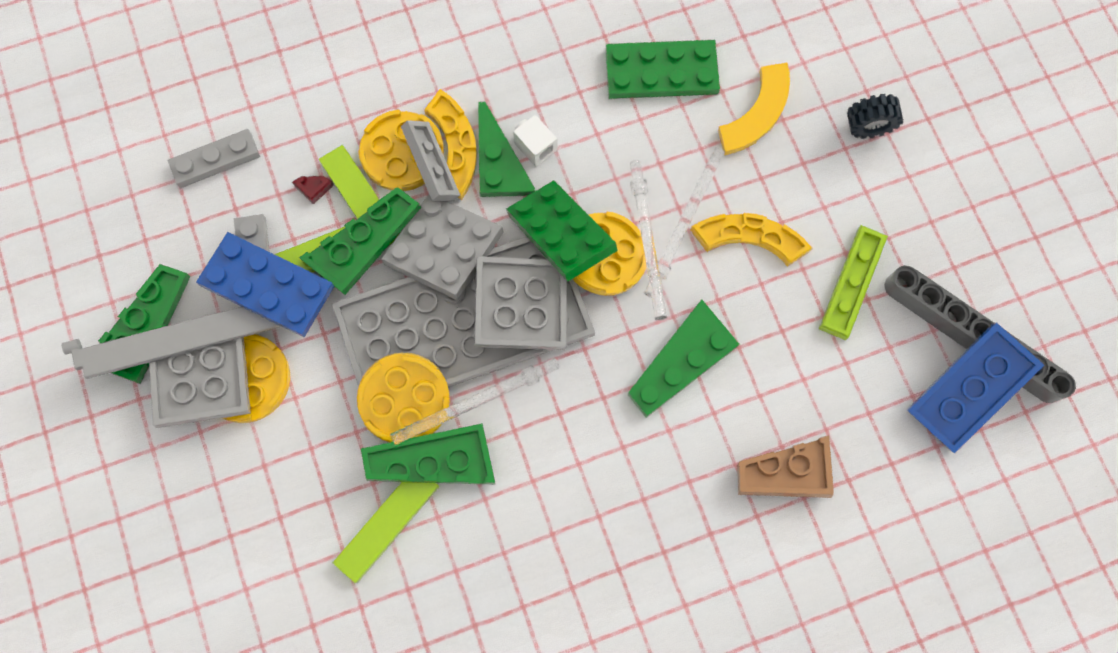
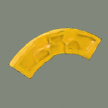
[718,62,790,155]
[424,89,477,200]
[690,213,813,267]

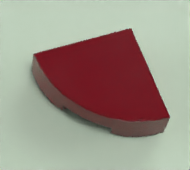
[292,175,334,204]

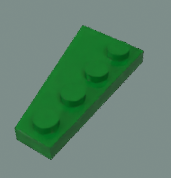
[299,187,422,295]
[98,264,191,384]
[628,299,740,418]
[361,423,495,485]

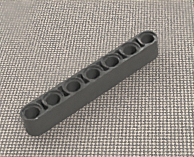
[884,265,1076,403]

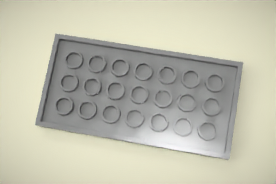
[332,237,595,388]

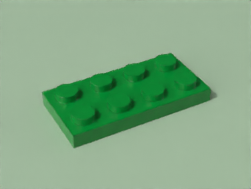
[605,40,720,99]
[506,180,618,282]

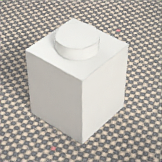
[513,115,557,167]

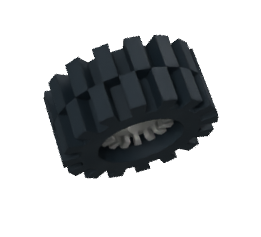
[847,94,904,139]

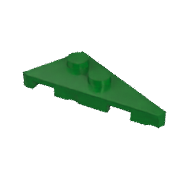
[478,101,535,197]

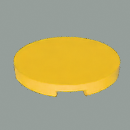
[358,109,444,191]
[573,211,649,296]
[223,334,290,423]
[357,353,450,442]

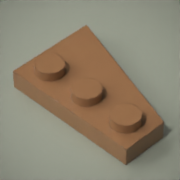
[737,435,834,498]

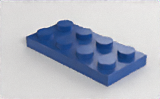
[196,232,334,338]
[907,322,1045,454]

